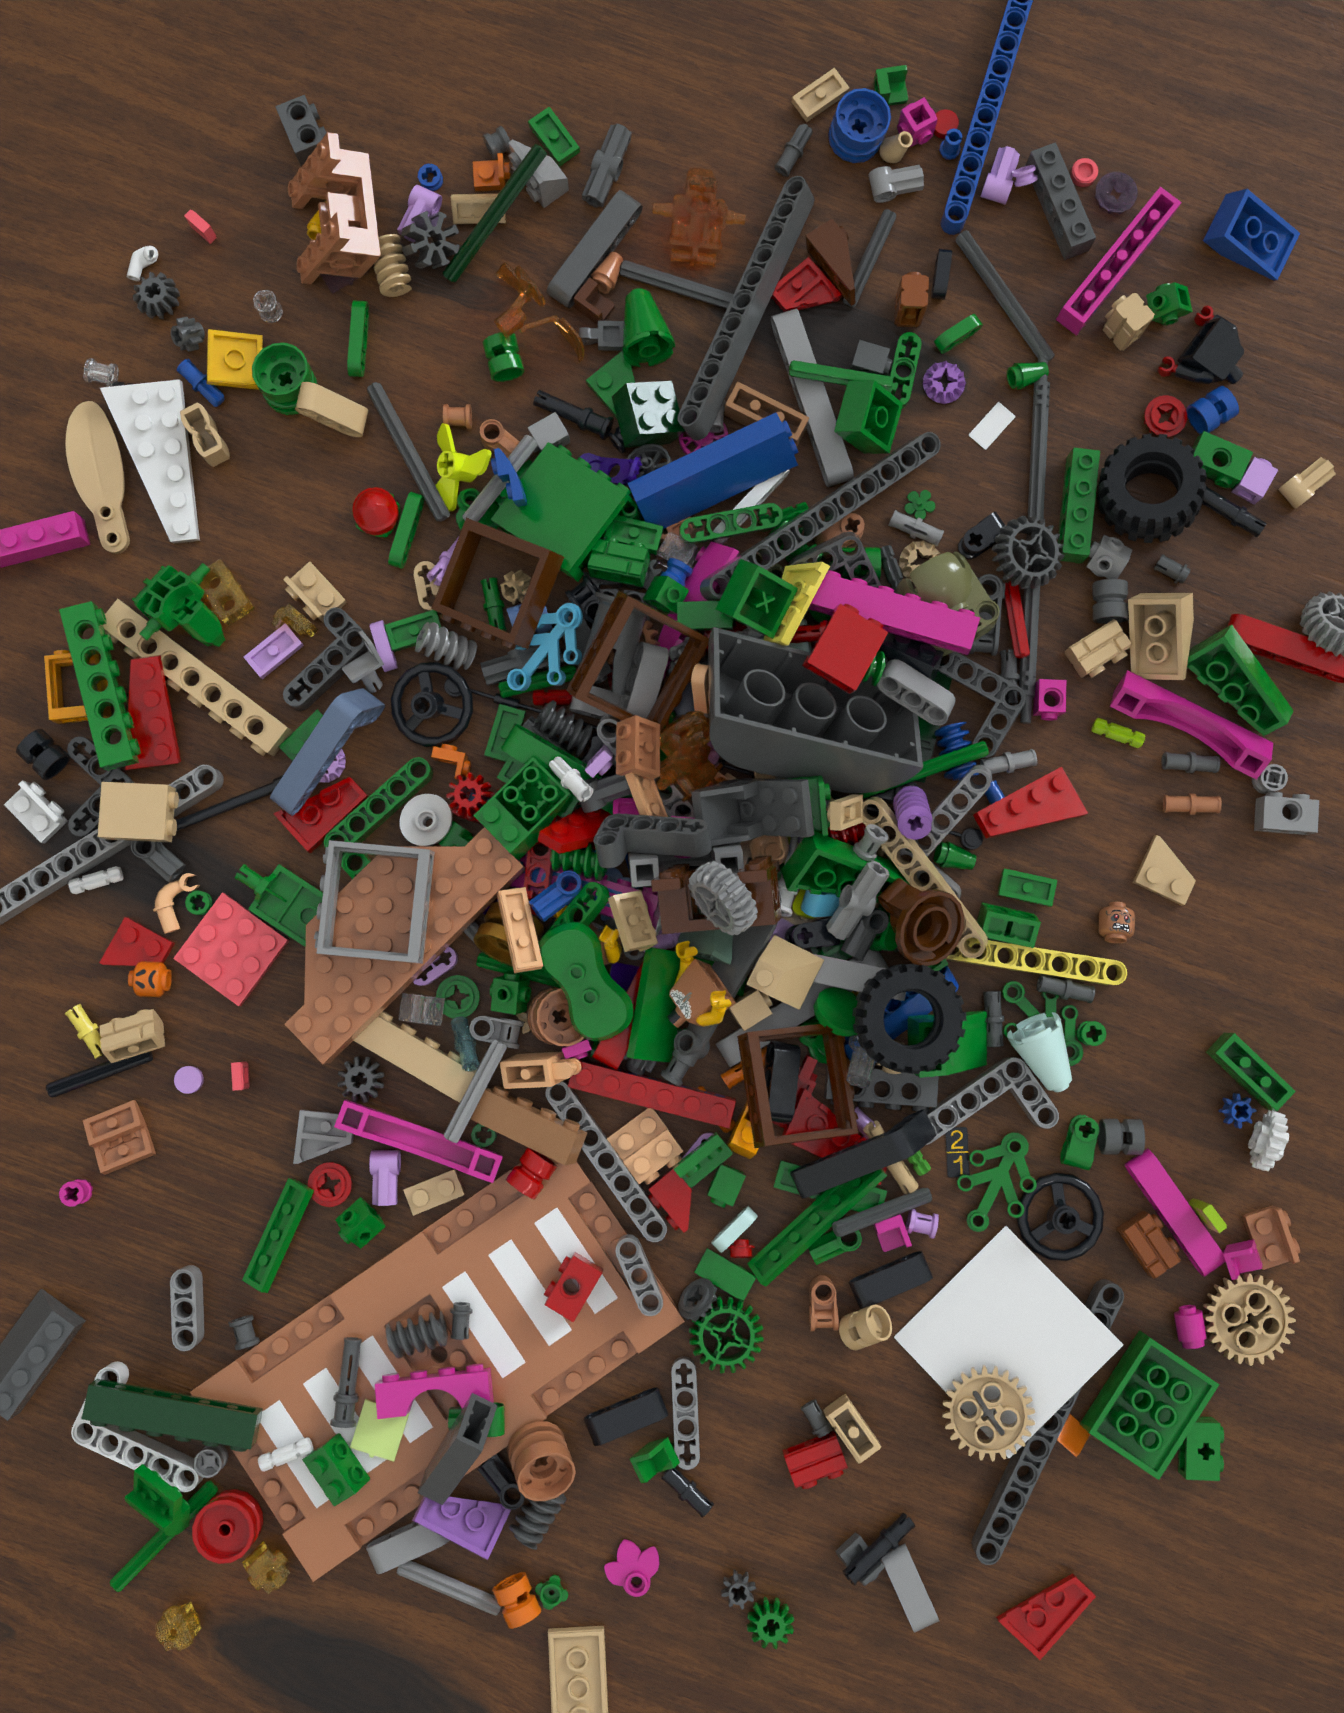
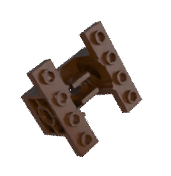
[651,855,782,934]

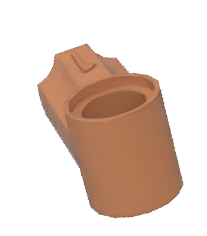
[480,419,520,458]

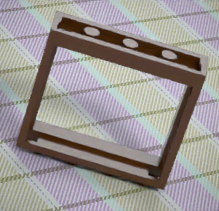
[431,518,564,650]
[566,591,709,733]
[737,1024,859,1148]

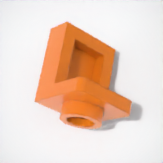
[431,744,471,781]

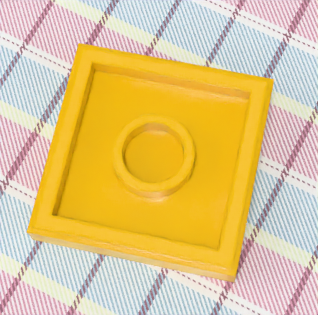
[207,329,263,390]

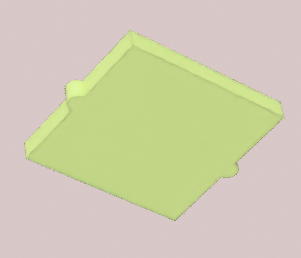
[350,1399,410,1462]

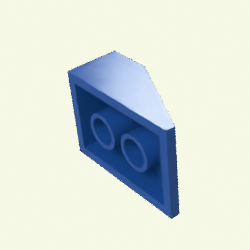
[1203,189,1300,281]

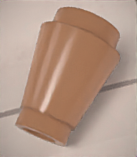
[591,252,623,294]

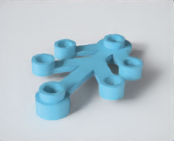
[507,603,583,691]

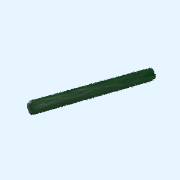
[443,144,547,283]

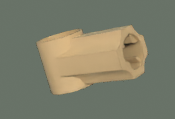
[1278,457,1336,509]

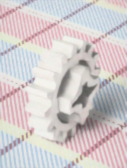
[1248,1110,1289,1172]

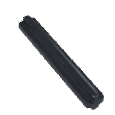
[46,1051,153,1098]

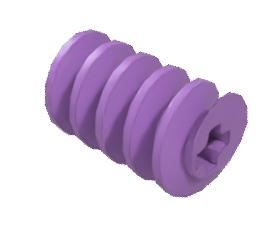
[893,786,932,840]

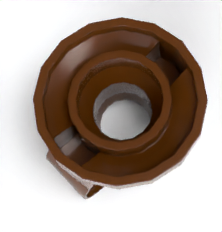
[877,878,964,966]

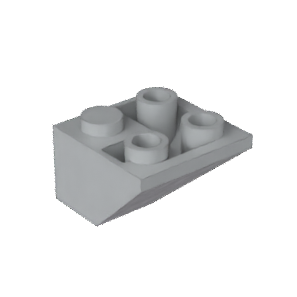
[508,139,569,208]

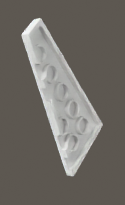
[100,379,200,544]

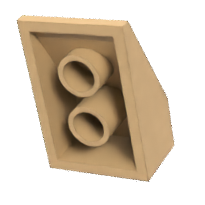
[1128,593,1194,680]

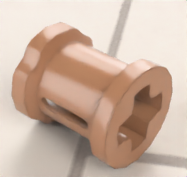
[443,404,472,429]

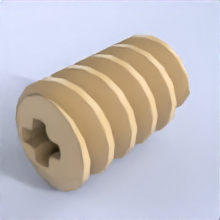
[374,234,412,297]

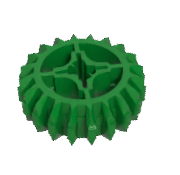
[689,1296,764,1373]

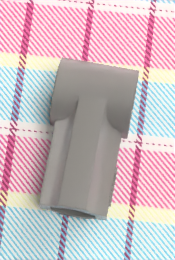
[868,165,924,203]

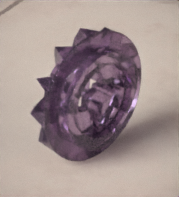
[1095,172,1138,215]

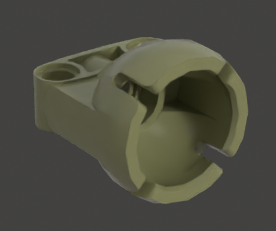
[895,551,1000,656]

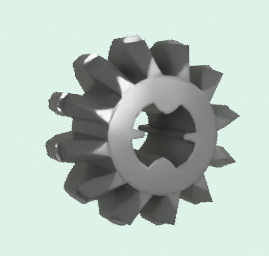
[133,272,180,320]
[337,1056,385,1103]

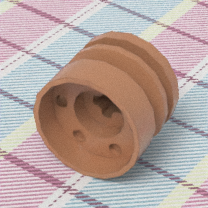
[527,988,584,1046]
[507,1421,576,1501]

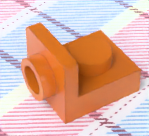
[473,153,511,192]

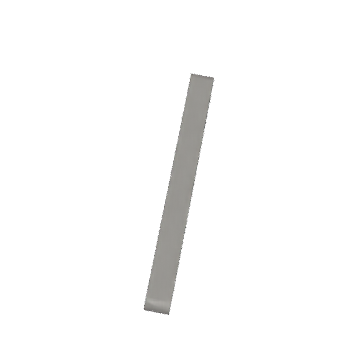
[0,765,224,925]

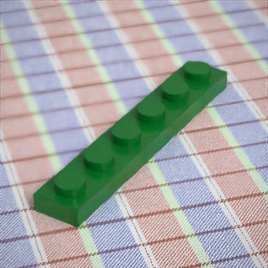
[747,1169,887,1287]

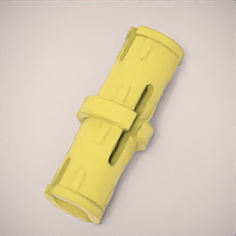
[65,1004,102,1059]

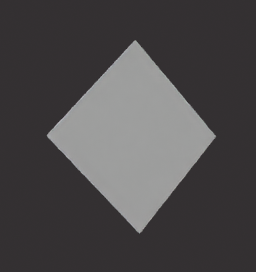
[894,1226,1123,1458]

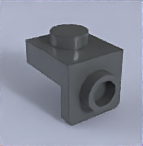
[835,1532,885,1586]

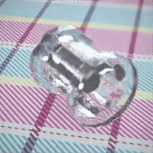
[253,290,283,323]
[83,358,119,387]

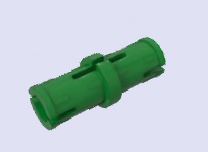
[481,577,507,631]

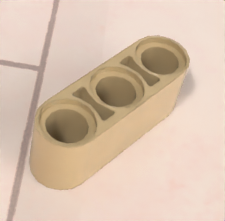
[295,382,368,437]

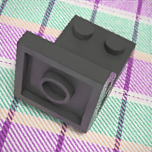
[691,778,814,846]

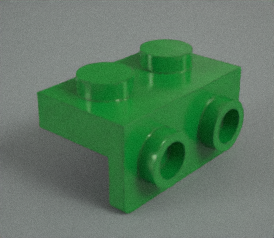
[302,1433,370,1507]

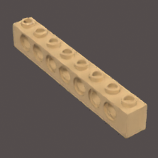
[103,598,293,757]

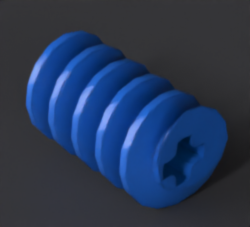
[934,722,979,781]

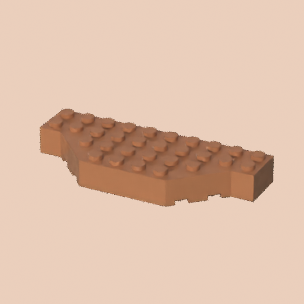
[284,827,526,1064]

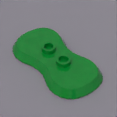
[539,922,634,1041]

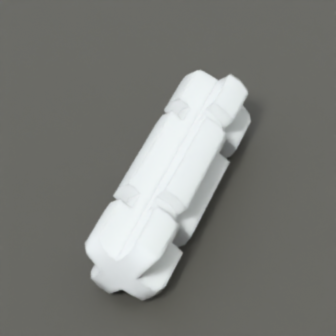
[68,866,124,894]
[258,1437,314,1472]

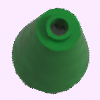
[622,288,675,367]

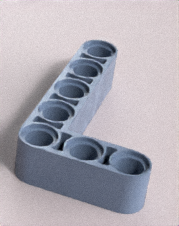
[270,688,385,816]

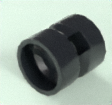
[16,729,70,780]

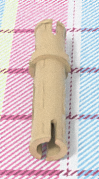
[863,1121,918,1194]

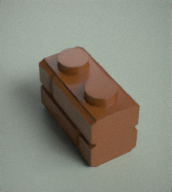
[894,272,929,327]
[1117,1211,1181,1279]

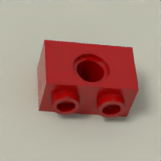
[543,1252,603,1322]

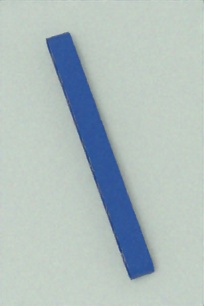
[941,0,1033,235]

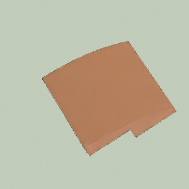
[83,1100,156,1175]

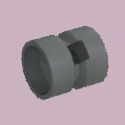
[1092,579,1129,624]
[1098,1119,1145,1155]

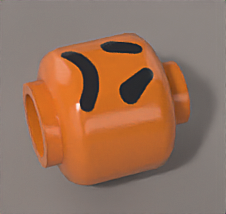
[128,961,172,997]

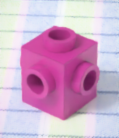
[897,97,938,147]

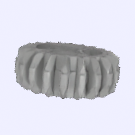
[1300,591,1344,657]
[688,861,758,935]

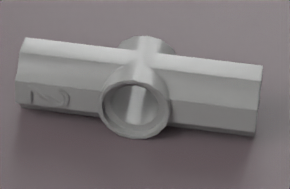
[826,860,890,940]

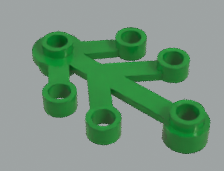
[1001,981,1083,1066]
[957,1133,1037,1232]

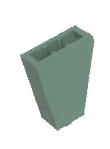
[675,908,733,965]

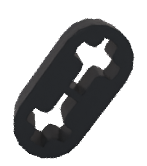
[931,248,952,300]

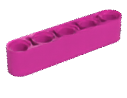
[1124,1148,1226,1277]

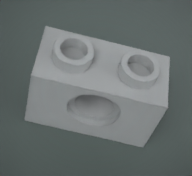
[1254,792,1319,835]

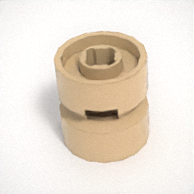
[839,1304,892,1351]

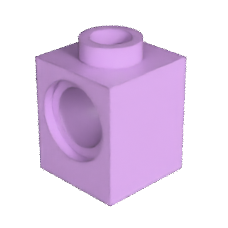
[1231,457,1278,505]

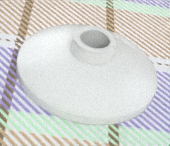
[399,794,453,846]

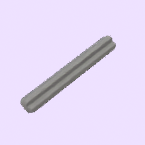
[463,435,537,522]
[444,1039,507,1143]
[397,1561,502,1616]

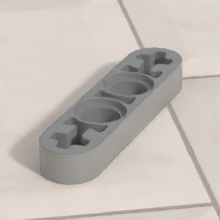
[671,1356,700,1470]

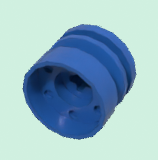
[828,88,891,163]

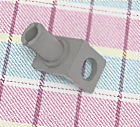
[342,630,384,693]

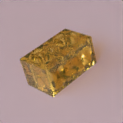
[199,559,255,626]

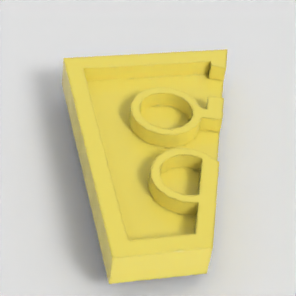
[763,562,830,646]

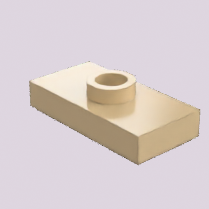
[451,194,506,224]

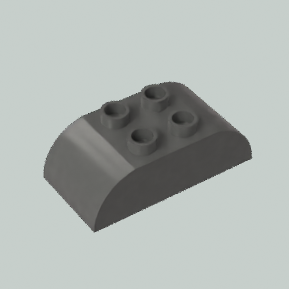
[708,627,923,793]

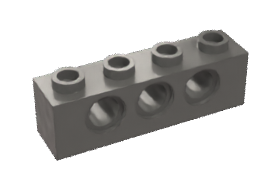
[1025,142,1096,260]
[824,1065,939,1112]

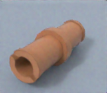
[1163,793,1222,815]

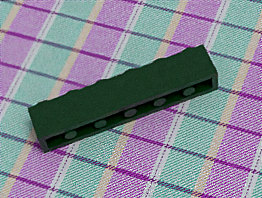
[82,1379,263,1452]

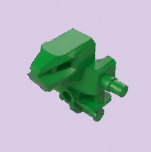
[131,563,225,647]

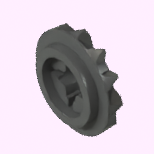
[678,1278,717,1322]

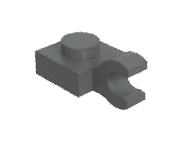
[579,321,624,351]

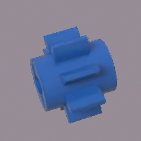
[1218,1093,1257,1128]

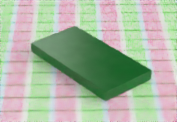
[627,947,680,1062]

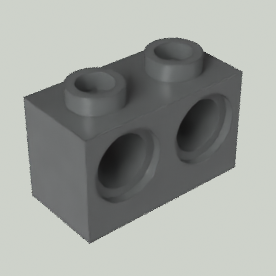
[275,95,326,166]

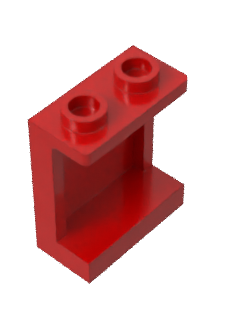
[802,604,888,694]

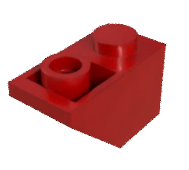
[648,1167,692,1233]

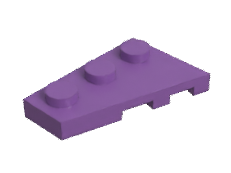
[412,1497,511,1560]

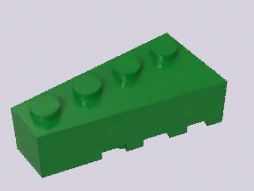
[1187,624,1294,736]
[781,831,909,903]

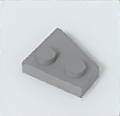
[293,1110,354,1164]

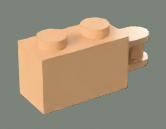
[500,1051,581,1089]

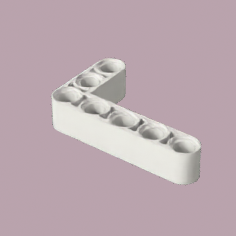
[71,1361,204,1492]

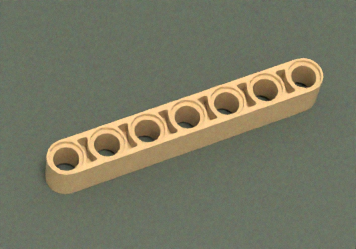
[863,797,988,958]

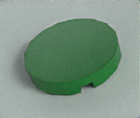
[813,987,858,1037]

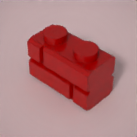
[782,1430,848,1489]

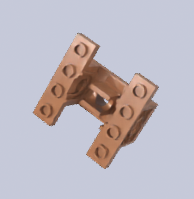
[288,132,381,284]

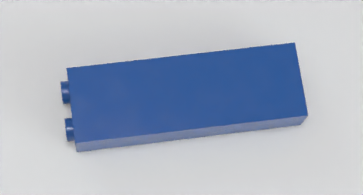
[628,412,799,529]

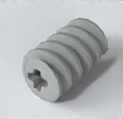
[415,622,477,670]

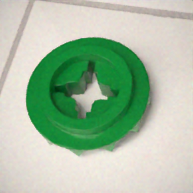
[436,975,480,1019]

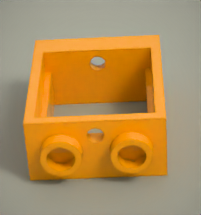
[44,650,112,724]

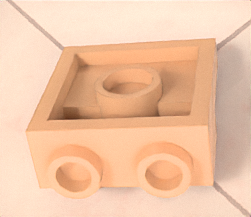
[607,1108,684,1185]

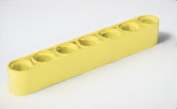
[945,938,1127,985]

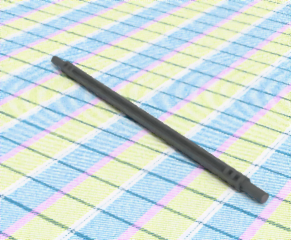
[1019,356,1050,724]

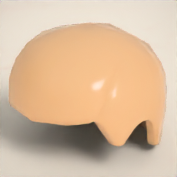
[748,835,789,864]

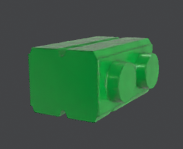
[587,537,650,587]

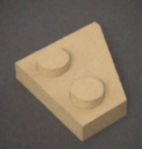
[1133,835,1196,906]

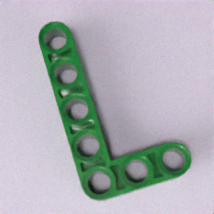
[324,757,434,879]

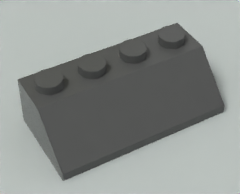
[0,1289,86,1421]

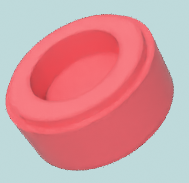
[1070,158,1098,188]

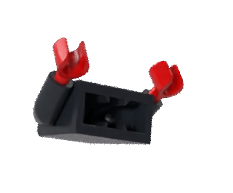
[1158,305,1244,384]

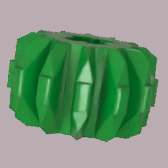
[747,1597,794,1649]

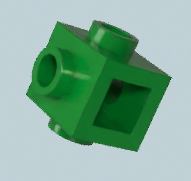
[1146,282,1193,326]
[490,972,531,1015]
[335,1197,386,1249]

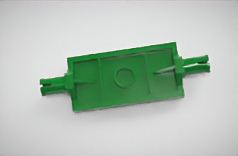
[235,864,323,947]

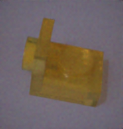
[271,603,318,638]

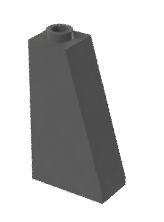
[417,1393,498,1505]

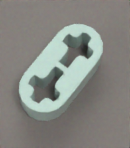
[711,1206,758,1253]

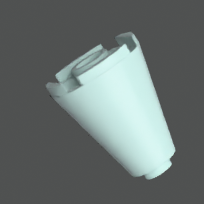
[1007,1012,1072,1092]

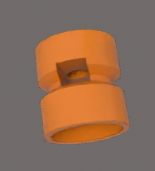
[492,1572,541,1629]

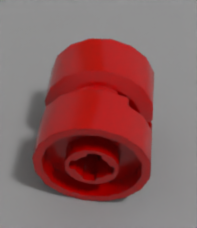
[506,1148,558,1200]

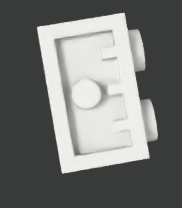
[4,780,68,844]

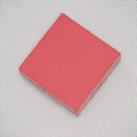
[184,209,216,244]
[231,1061,250,1091]

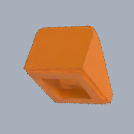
[1057,1413,1090,1457]

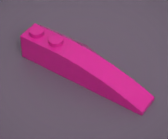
[658,541,739,681]

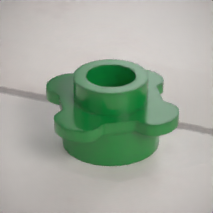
[535,1575,568,1610]

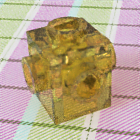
[242,1541,290,1594]
[155,1602,201,1651]

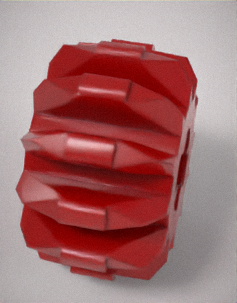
[446,772,494,820]

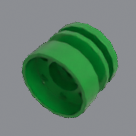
[252,342,318,415]

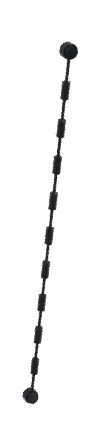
[444,678,983,850]

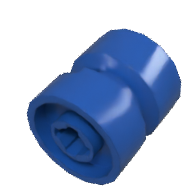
[1186,386,1239,434]

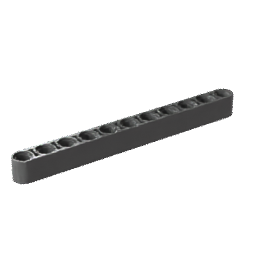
[678,176,815,440]
[700,432,941,601]
[971,1279,1124,1565]

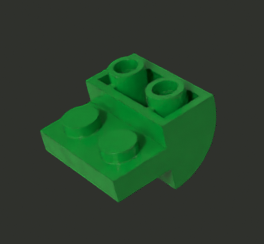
[125,1464,190,1537]

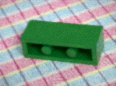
[1206,1032,1296,1111]

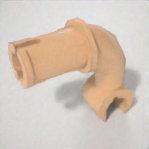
[153,873,200,934]

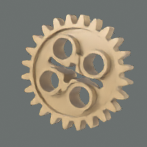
[1203,1272,1296,1366]
[942,1365,1035,1462]

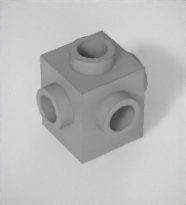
[1087,535,1132,579]

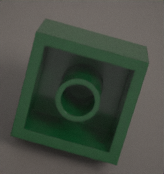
[612,381,685,447]

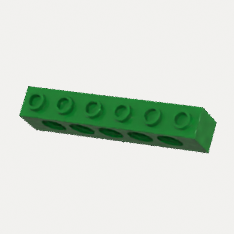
[59,601,141,771]

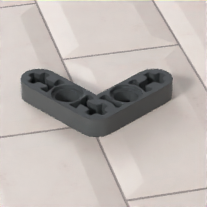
[67,737,134,837]

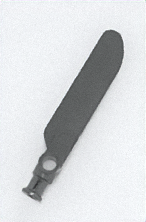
[660,891,781,1087]

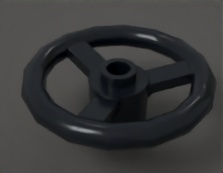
[391,662,473,747]
[1017,1173,1104,1261]

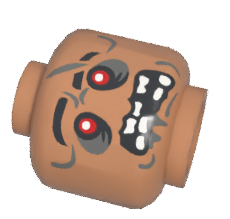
[1098,902,1135,944]

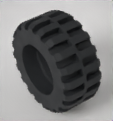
[1098,434,1207,543]
[852,964,967,1074]

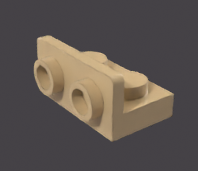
[283,562,347,623]
[608,890,658,952]

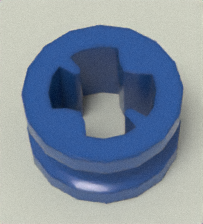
[418,164,443,191]

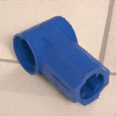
[529,871,582,922]

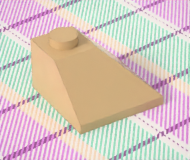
[747,935,824,1010]

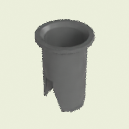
[582,592,649,695]

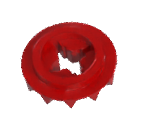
[1144,395,1187,438]
[308,1162,353,1207]

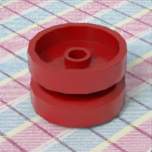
[192,1489,263,1564]

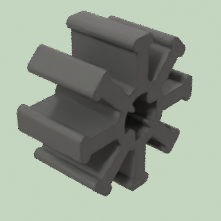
[401,211,460,269]

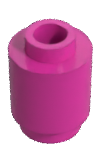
[1174,1305,1207,1349]

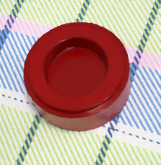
[934,109,959,139]

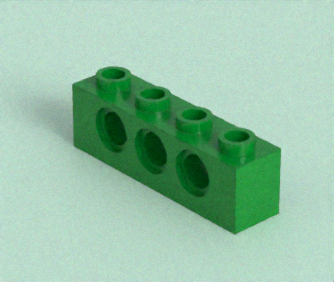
[1057,448,1100,564]

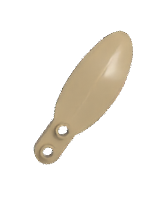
[65,401,130,554]

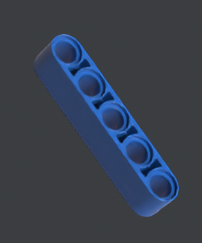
[844,966,959,1064]

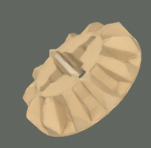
[899,540,941,582]

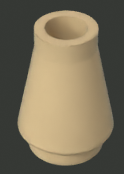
[880,131,913,163]

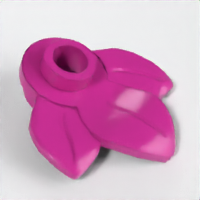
[604,1539,659,1597]

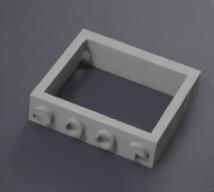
[314,840,435,964]

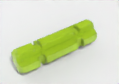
[1091,718,1145,748]

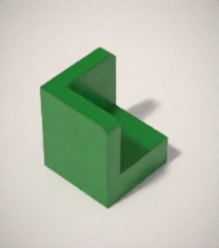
[873,65,908,106]
[629,1437,680,1483]

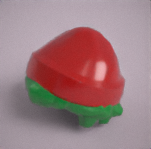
[352,487,401,538]

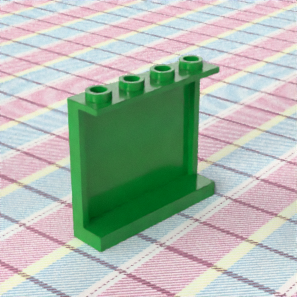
[491,442,636,582]

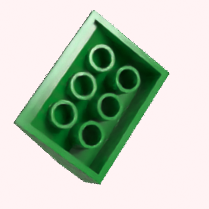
[1080,1330,1220,1480]

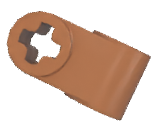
[813,513,865,559]
[809,1275,839,1331]

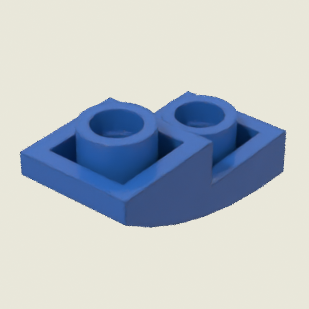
[491,448,528,507]

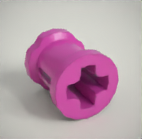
[59,1179,93,1207]

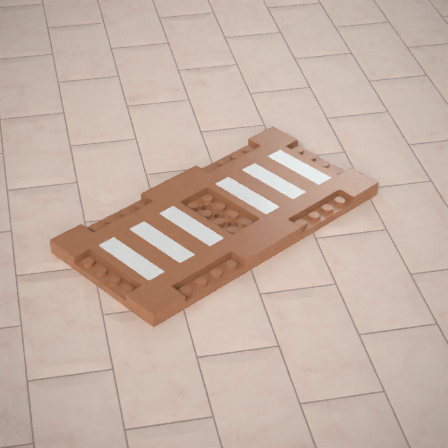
[190,1156,685,1582]

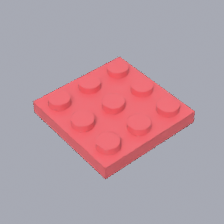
[173,892,290,1006]

